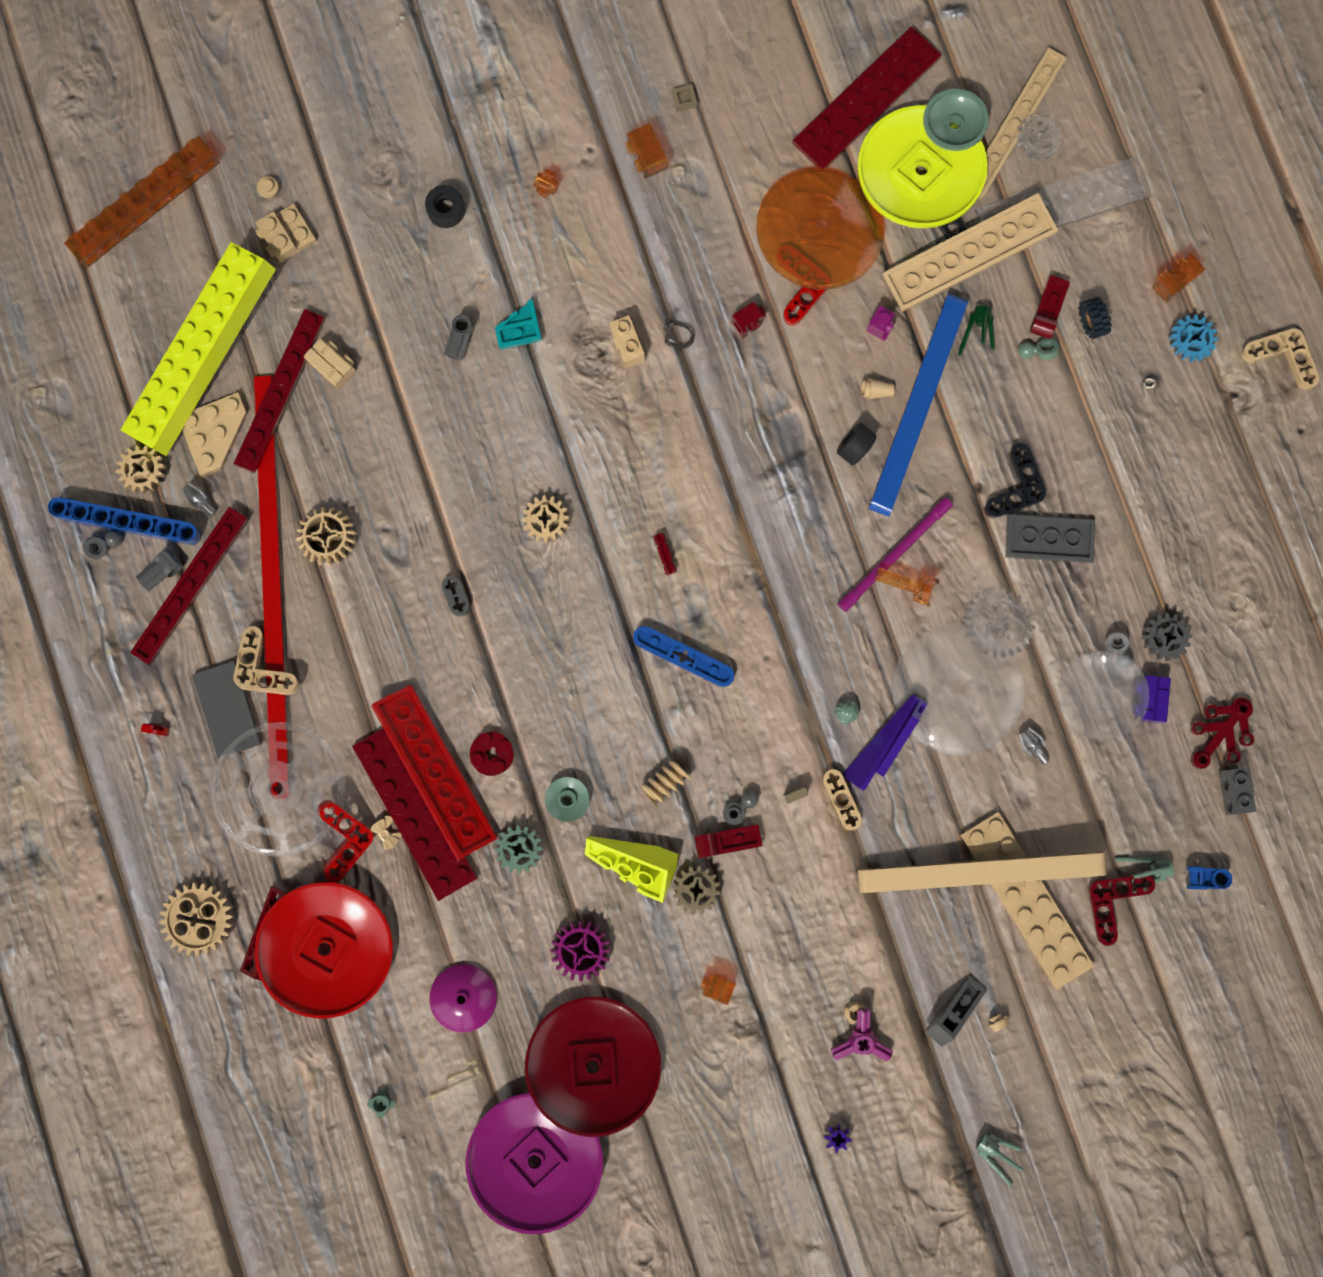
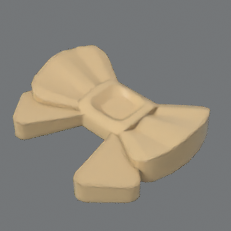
[370,816,401,850]

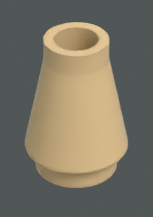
[861,378,894,400]

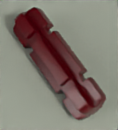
[654,533,677,575]

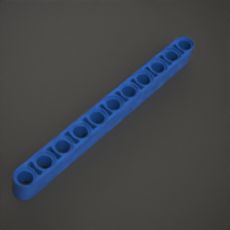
[868,293,969,517]

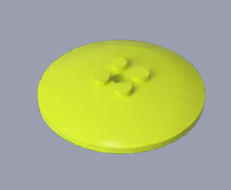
[858,105,987,228]

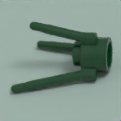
[958,306,995,356]

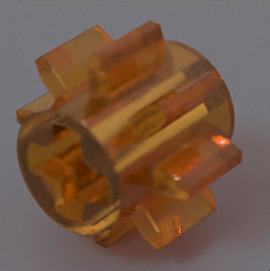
[533,169,559,198]

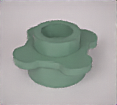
[367,1090,395,1118]

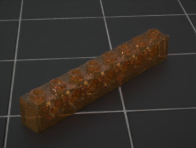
[64,136,220,269]

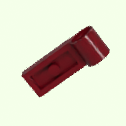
[1030,275,1070,339]
[694,824,763,859]

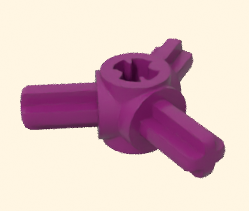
[831,1007,893,1061]

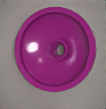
[429,964,497,1032]

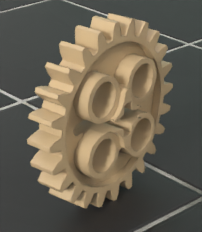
[159,883,234,956]

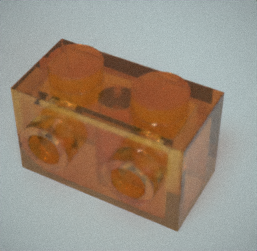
[625,123,668,179]
[1152,253,1206,303]

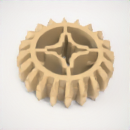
[296,507,357,566]

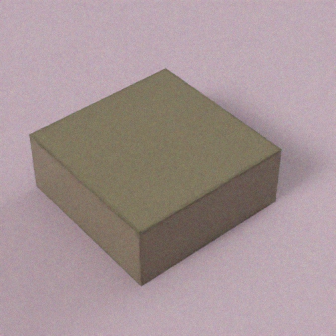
[671,84,697,112]
[783,787,808,804]

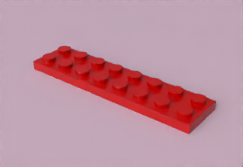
[371,685,497,861]

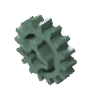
[494,825,543,874]

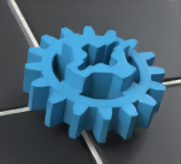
[1169,314,1218,363]

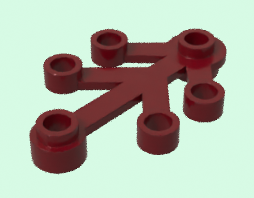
[1190,698,1254,769]

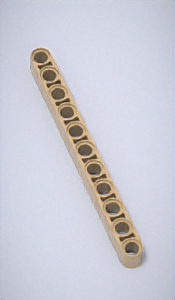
[858,852,1107,893]

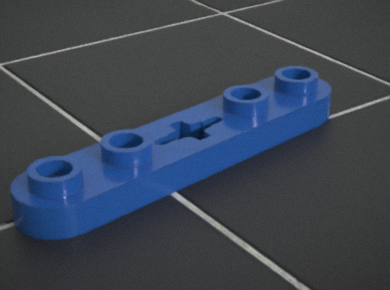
[633,626,734,688]

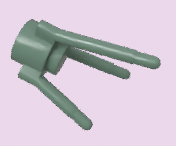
[1115,856,1174,892]
[975,1133,1023,1187]

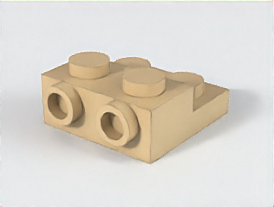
[255,204,317,263]

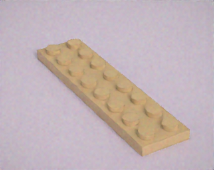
[882,193,1058,313]
[960,812,1094,990]

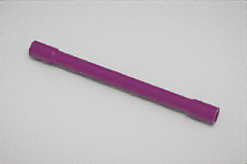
[837,497,953,612]

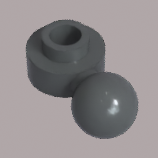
[82,530,123,559]
[1106,630,1134,669]
[723,791,759,825]

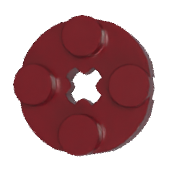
[469,732,514,776]

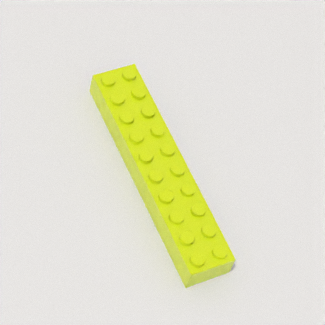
[120,242,276,456]

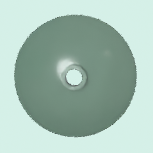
[923,89,989,151]

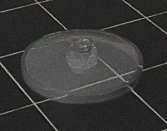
[1058,651,1149,740]

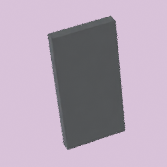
[1005,514,1095,563]
[192,661,262,759]

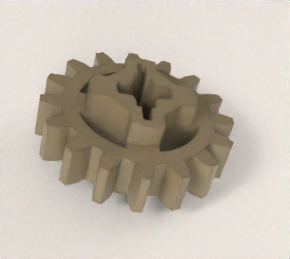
[672,866,721,915]

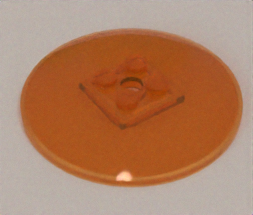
[756,168,884,290]

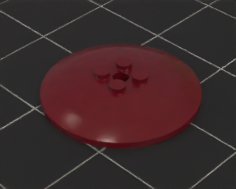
[525,997,661,1137]

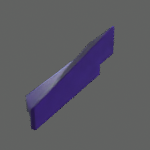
[843,695,928,791]

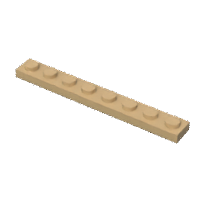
[978,47,1066,201]

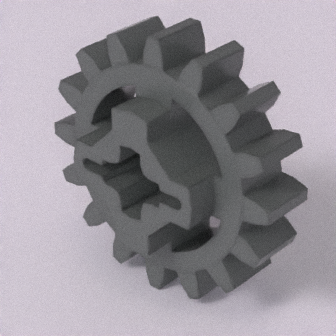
[1142,613,1192,661]

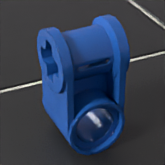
[1186,866,1233,890]

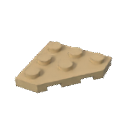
[182,393,247,477]

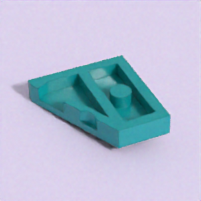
[495,299,542,350]

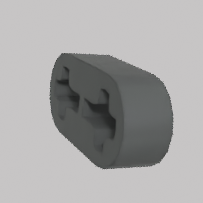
[442,576,470,617]

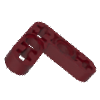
[1088,875,1155,946]

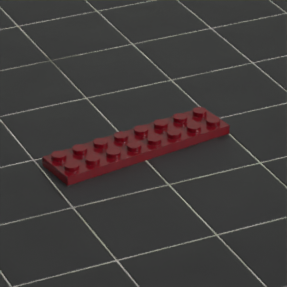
[792,26,942,172]
[352,728,478,901]

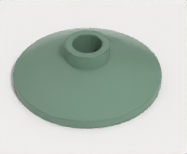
[545,777,589,822]

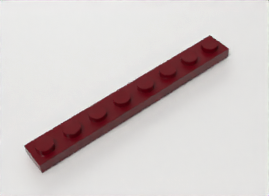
[233,309,325,474]
[130,507,249,665]

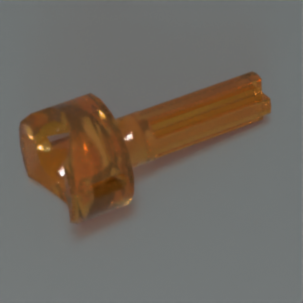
[874,568,939,607]

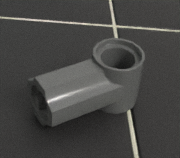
[444,315,473,361]
[136,548,183,591]

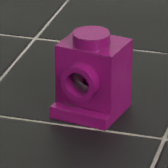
[866,306,896,341]

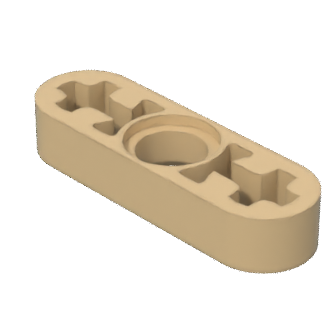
[822,769,862,830]

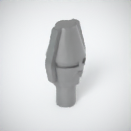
[182,481,217,516]
[1018,727,1049,764]

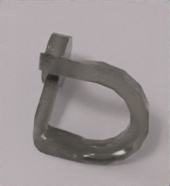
[663,317,695,349]

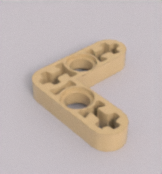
[1241,328,1319,390]
[233,626,299,695]

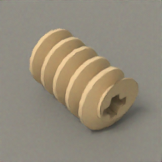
[641,760,691,808]

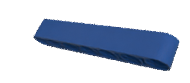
[48,497,202,545]

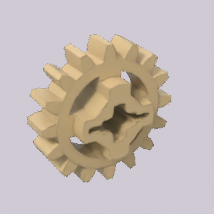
[116,445,166,494]
[521,495,569,544]

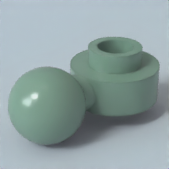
[1018,338,1059,360]

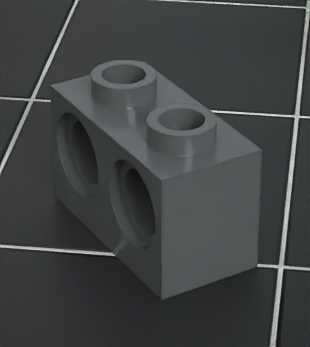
[1219,767,1257,815]

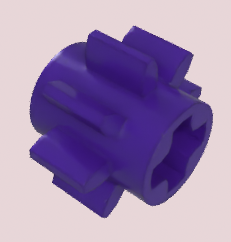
[823,1123,852,1153]

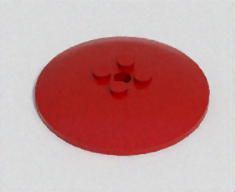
[255,882,393,1019]

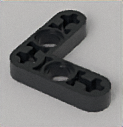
[984,443,1046,519]

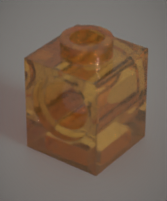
[700,972,736,1005]

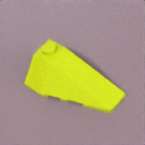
[585,836,679,903]

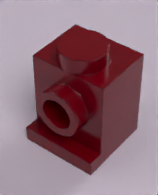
[731,302,766,339]

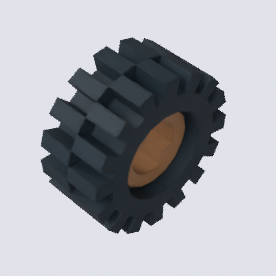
[1078,297,1112,340]

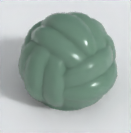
[835,699,859,724]

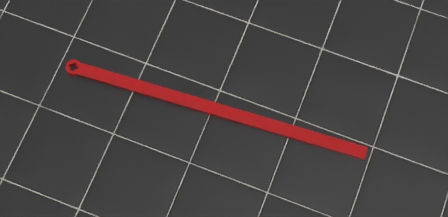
[254,375,293,800]

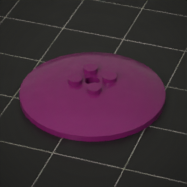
[465,1093,603,1234]

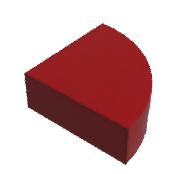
[140,723,170,737]

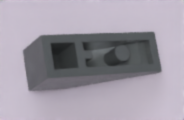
[925,976,986,1047]

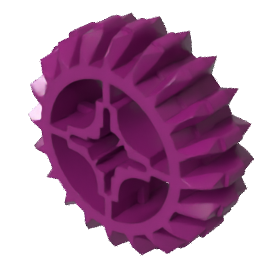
[550,920,611,982]

